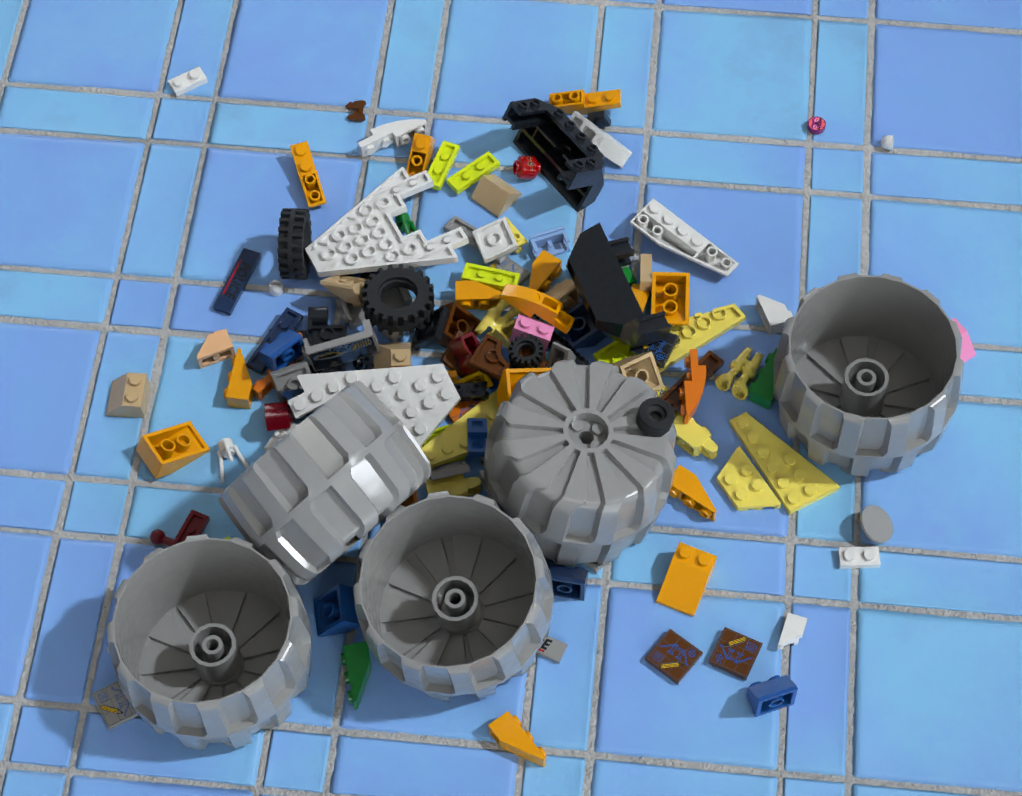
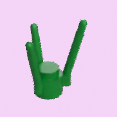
[395,213,417,235]

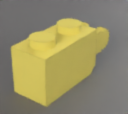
[674,414,718,459]
[425,474,482,497]

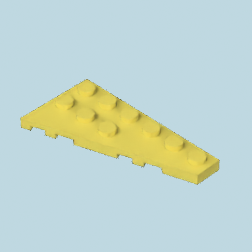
[657,303,746,373]
[421,390,498,468]
[729,412,841,515]

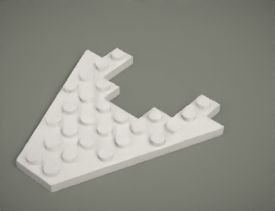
[305,167,469,277]
[288,364,461,448]

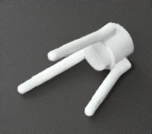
[217,438,250,483]

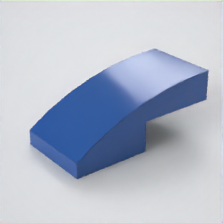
[467,418,488,457]

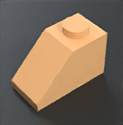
[196,329,236,369]

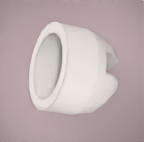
[880,135,894,150]
[269,280,284,296]

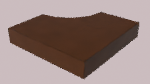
[468,334,511,381]

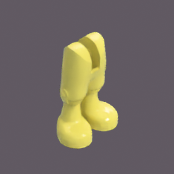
[474,291,527,336]
[715,347,764,400]

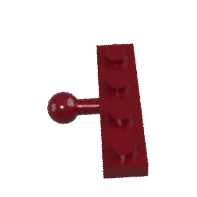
[150,510,210,546]

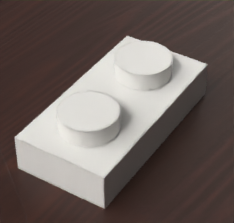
[168,66,208,97]
[838,546,881,569]

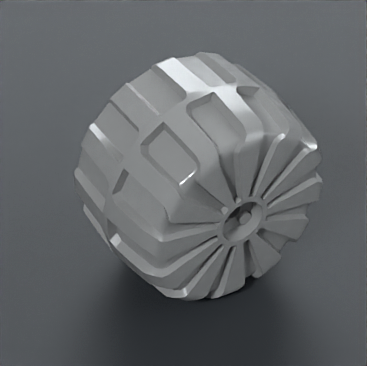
[773,273,964,477]
[483,359,677,567]
[219,381,431,585]
[353,491,554,701]
[106,534,312,751]

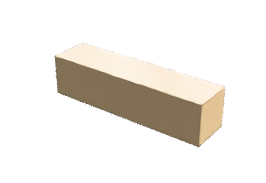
[640,254,652,291]

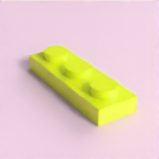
[428,140,460,191]
[446,151,500,194]
[461,262,520,290]

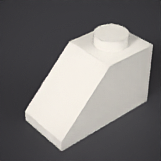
[755,295,793,336]

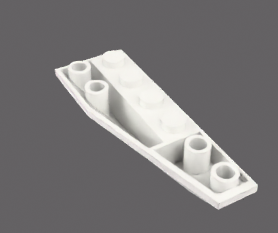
[630,198,739,277]

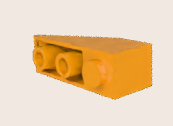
[406,133,435,177]
[529,250,562,293]
[455,280,512,310]
[224,348,254,409]
[669,465,717,522]
[488,711,547,767]

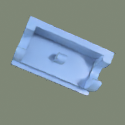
[529,225,570,259]

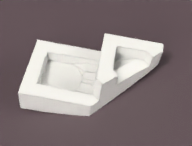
[777,613,808,650]

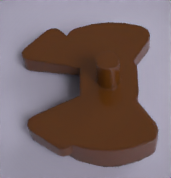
[345,100,366,123]

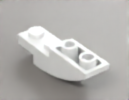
[569,111,632,167]
[358,119,428,158]

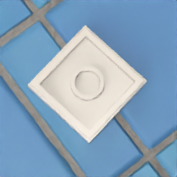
[472,217,519,264]

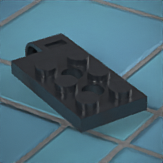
[308,307,347,374]

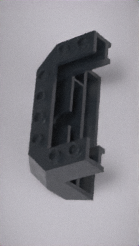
[502,98,605,212]
[566,222,672,348]

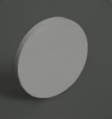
[860,505,893,543]

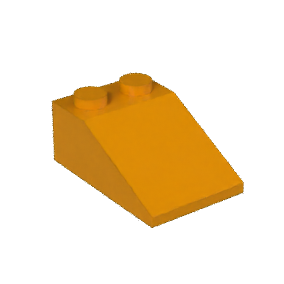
[651,272,690,326]
[136,421,210,479]
[656,542,717,617]

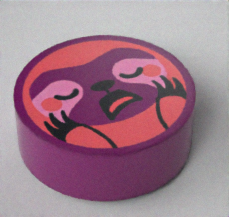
[807,116,826,135]

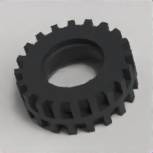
[277,208,312,280]
[362,264,434,336]

